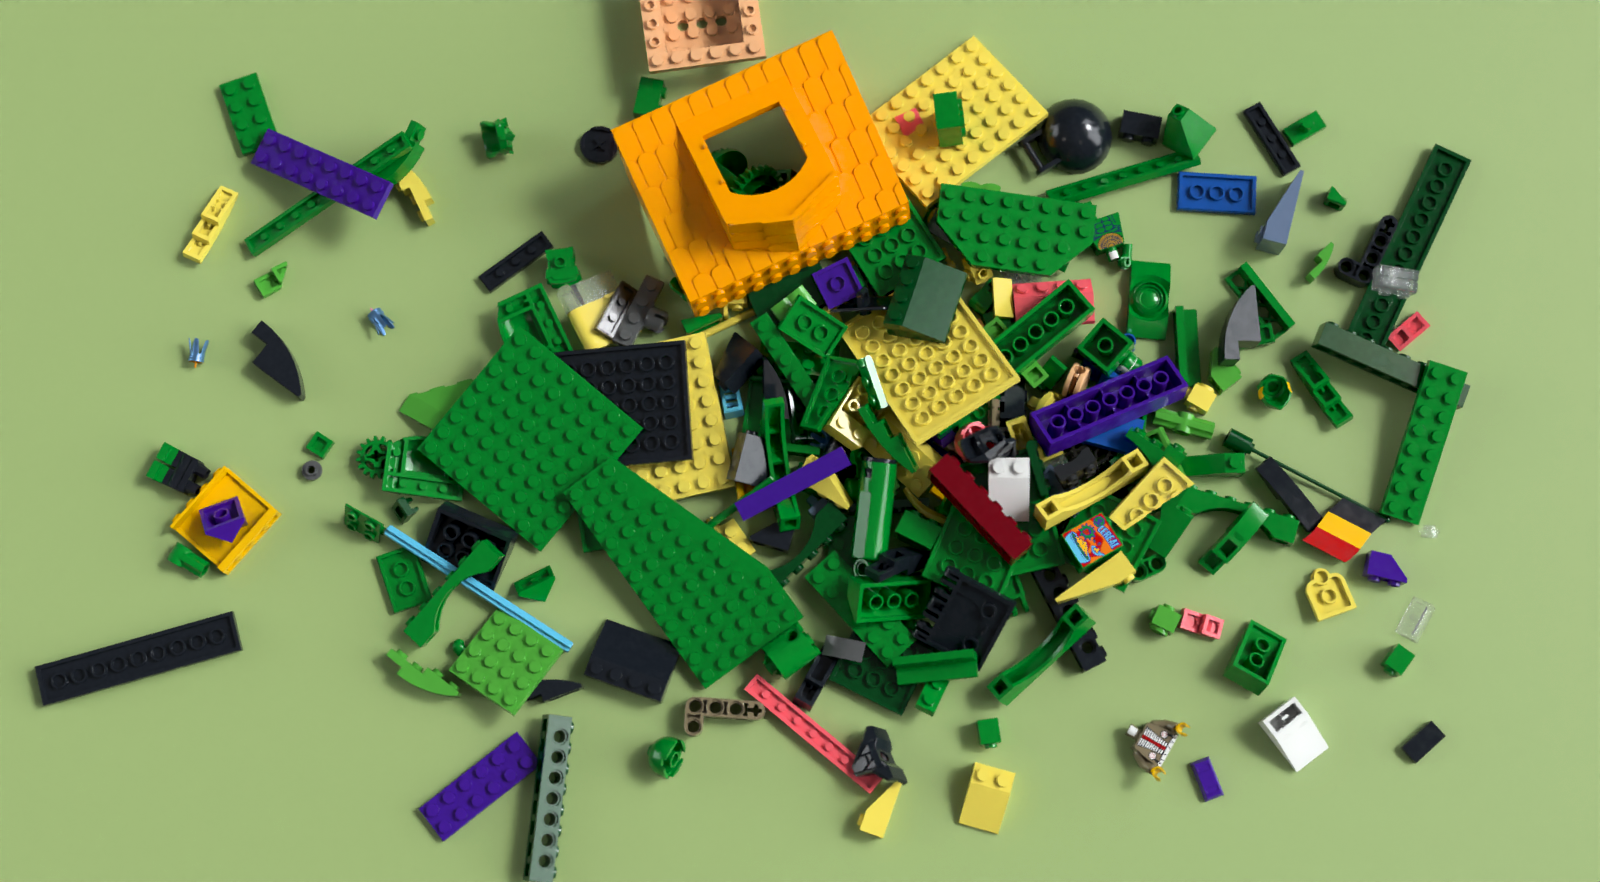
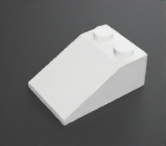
[988,458,1030,522]

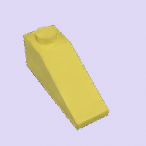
[857,781,901,838]

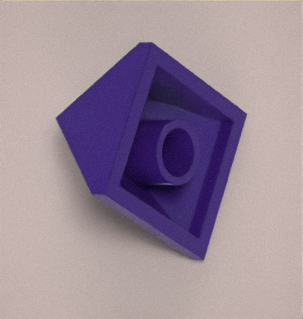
[199,496,248,543]

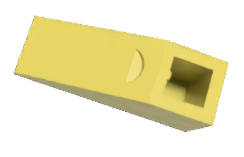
[802,454,854,510]

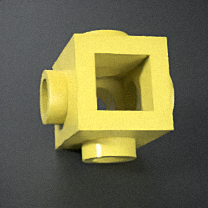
[961,258,993,285]

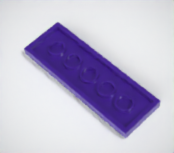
[419,732,537,841]

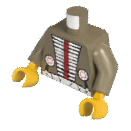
[1126,720,1190,782]

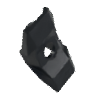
[958,426,1020,463]
[852,726,908,785]

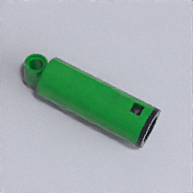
[851,456,898,576]

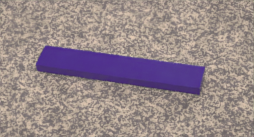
[734,447,851,521]

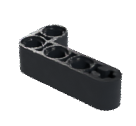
[1333,215,1398,288]

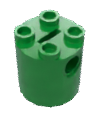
[762,622,821,680]

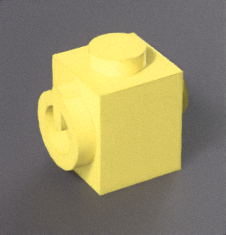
[1183,382,1217,416]

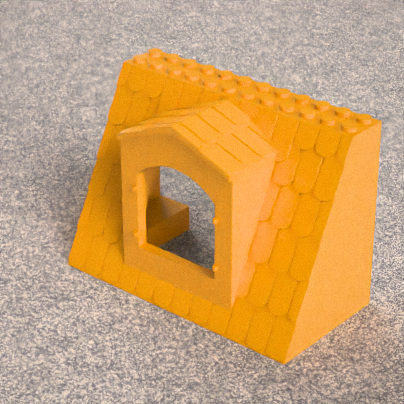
[611,30,911,318]

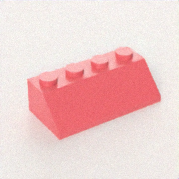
[1012,279,1095,325]

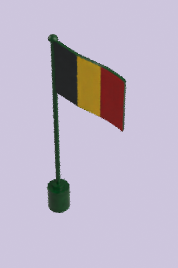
[1222,428,1391,563]

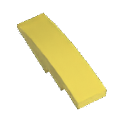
[182,185,239,264]

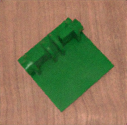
[344,504,386,543]

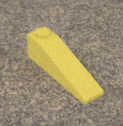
[1055,551,1136,604]

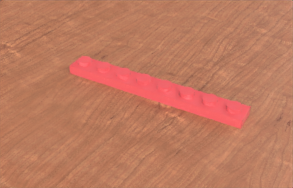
[744,674,883,794]

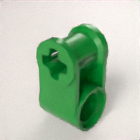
[967,279,993,317]

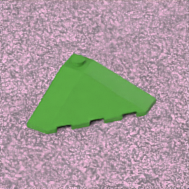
[399,378,474,430]

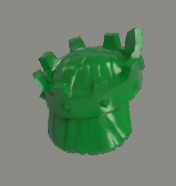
[480,117,515,159]

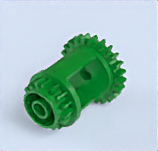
[711,148,784,195]

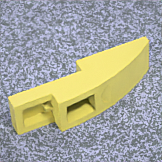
[395,170,435,226]

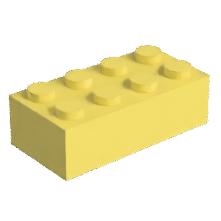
[862,410,942,497]

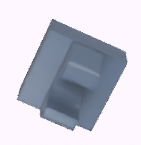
[806,494,828,519]

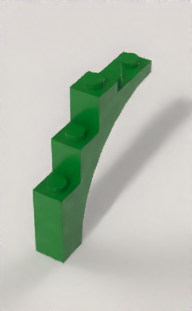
[759,397,801,532]
[1125,427,1194,558]

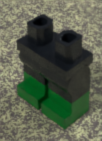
[146,442,211,496]

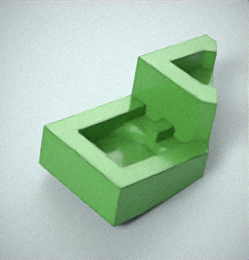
[254,261,288,299]

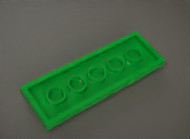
[805,550,917,667]

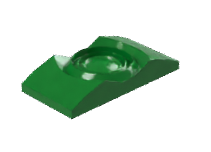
[1126,260,1171,341]

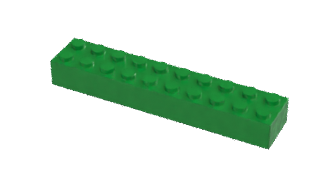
[936,279,1095,440]

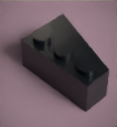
[999,376,1027,426]

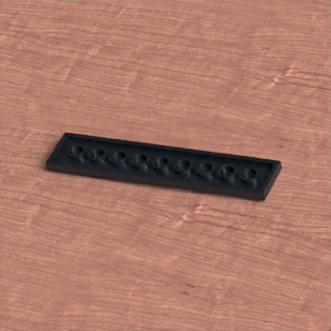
[35,611,243,706]

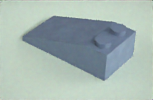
[1254,170,1304,255]

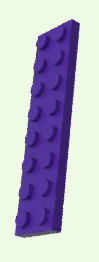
[251,128,394,220]

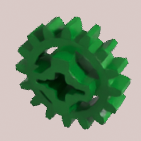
[356,436,393,480]

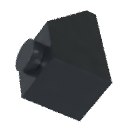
[749,522,795,553]

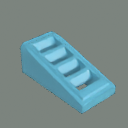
[717,379,744,419]

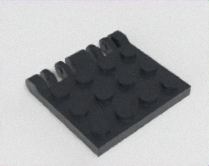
[911,565,1017,672]

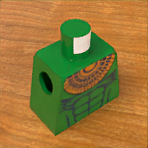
[1090,212,1124,262]

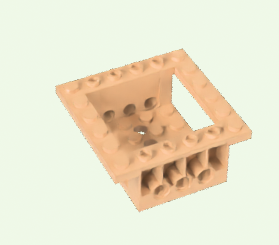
[640,0,766,74]

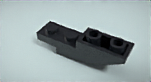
[864,547,930,583]

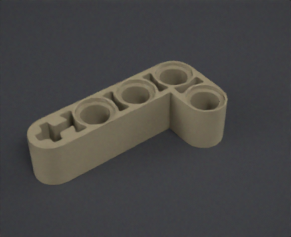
[684,697,766,737]

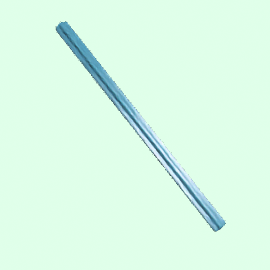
[384,525,573,652]

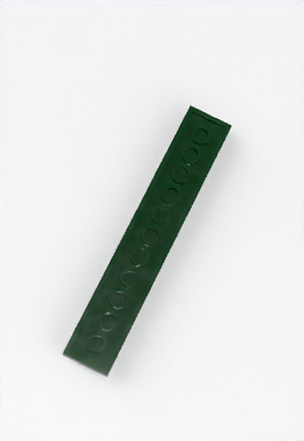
[1348,144,1472,346]

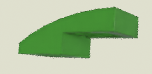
[1305,242,1334,284]

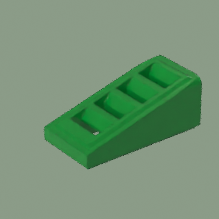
[681,313,723,335]

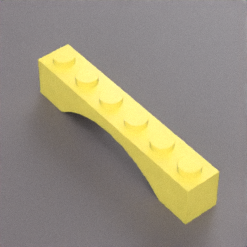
[1034,448,1149,531]

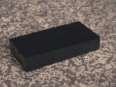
[1401,721,1446,763]

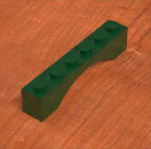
[771,501,848,588]

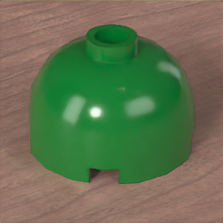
[647,737,686,779]

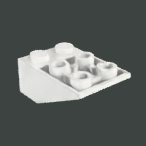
[1258,697,1329,772]

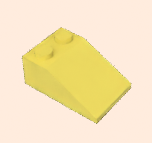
[958,762,1016,834]

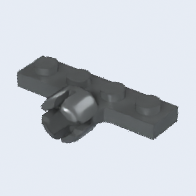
[612,275,669,346]

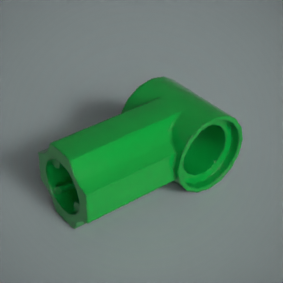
[167,542,211,578]

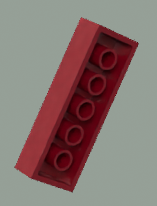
[927,454,1032,566]

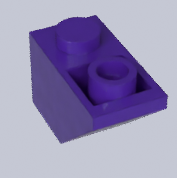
[1362,550,1408,587]

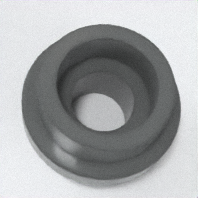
[302,460,322,481]

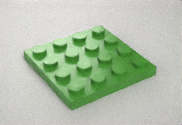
[449,608,564,716]

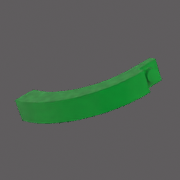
[376,120,426,186]

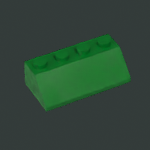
[847,572,932,623]

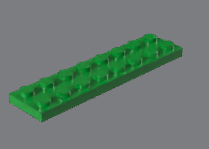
[1379,360,1468,525]

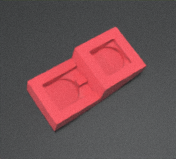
[1388,311,1430,351]
[1177,608,1224,640]

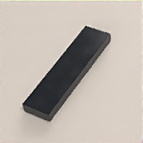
[1242,102,1301,177]
[478,231,554,293]

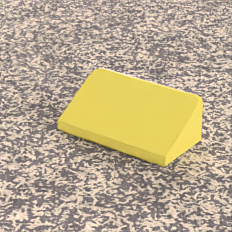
[992,277,1014,319]

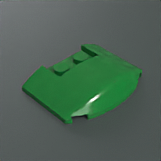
[497,283,573,352]
[381,436,464,502]

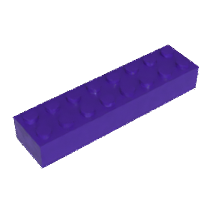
[1028,355,1189,457]

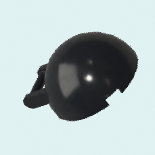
[1018,99,1112,176]

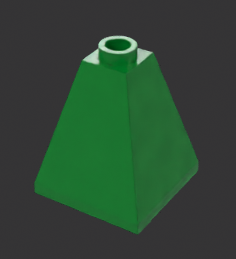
[1162,103,1216,160]

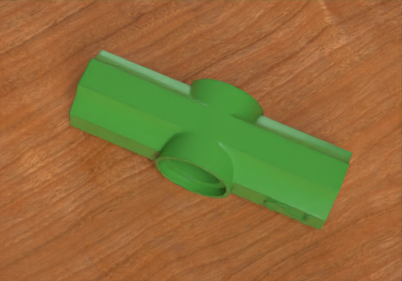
[1152,408,1215,440]

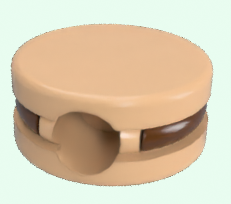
[1062,363,1091,398]

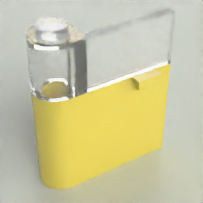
[557,270,642,349]

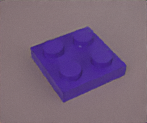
[811,257,862,310]

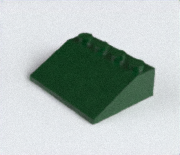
[883,254,968,344]
[746,261,826,326]

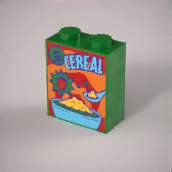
[1057,511,1124,574]

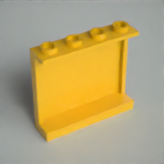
[170,466,282,575]

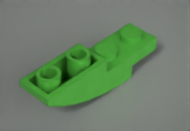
[386,648,462,697]

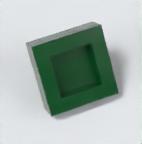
[392,496,419,524]

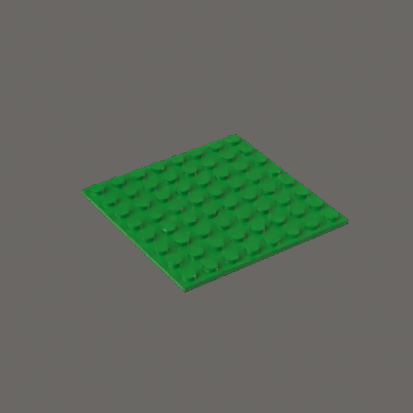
[417,325,643,552]

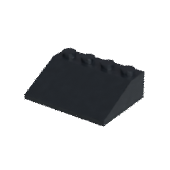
[420,501,519,591]
[584,619,680,703]

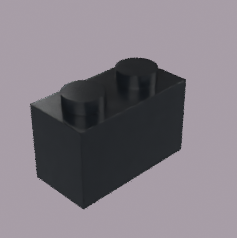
[1118,110,1162,146]

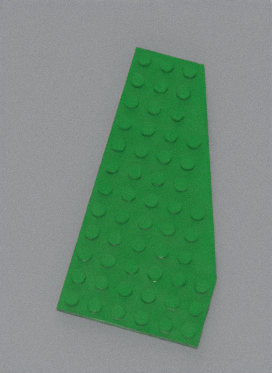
[563,456,804,689]

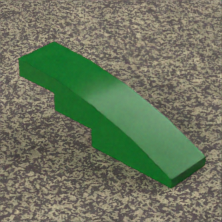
[1290,350,1353,429]
[858,403,919,473]

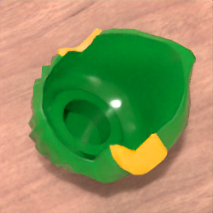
[1257,373,1292,410]

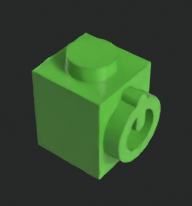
[1148,604,1182,637]

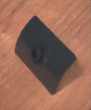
[830,287,892,316]

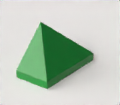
[514,565,556,602]

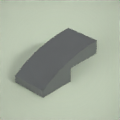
[822,635,866,663]

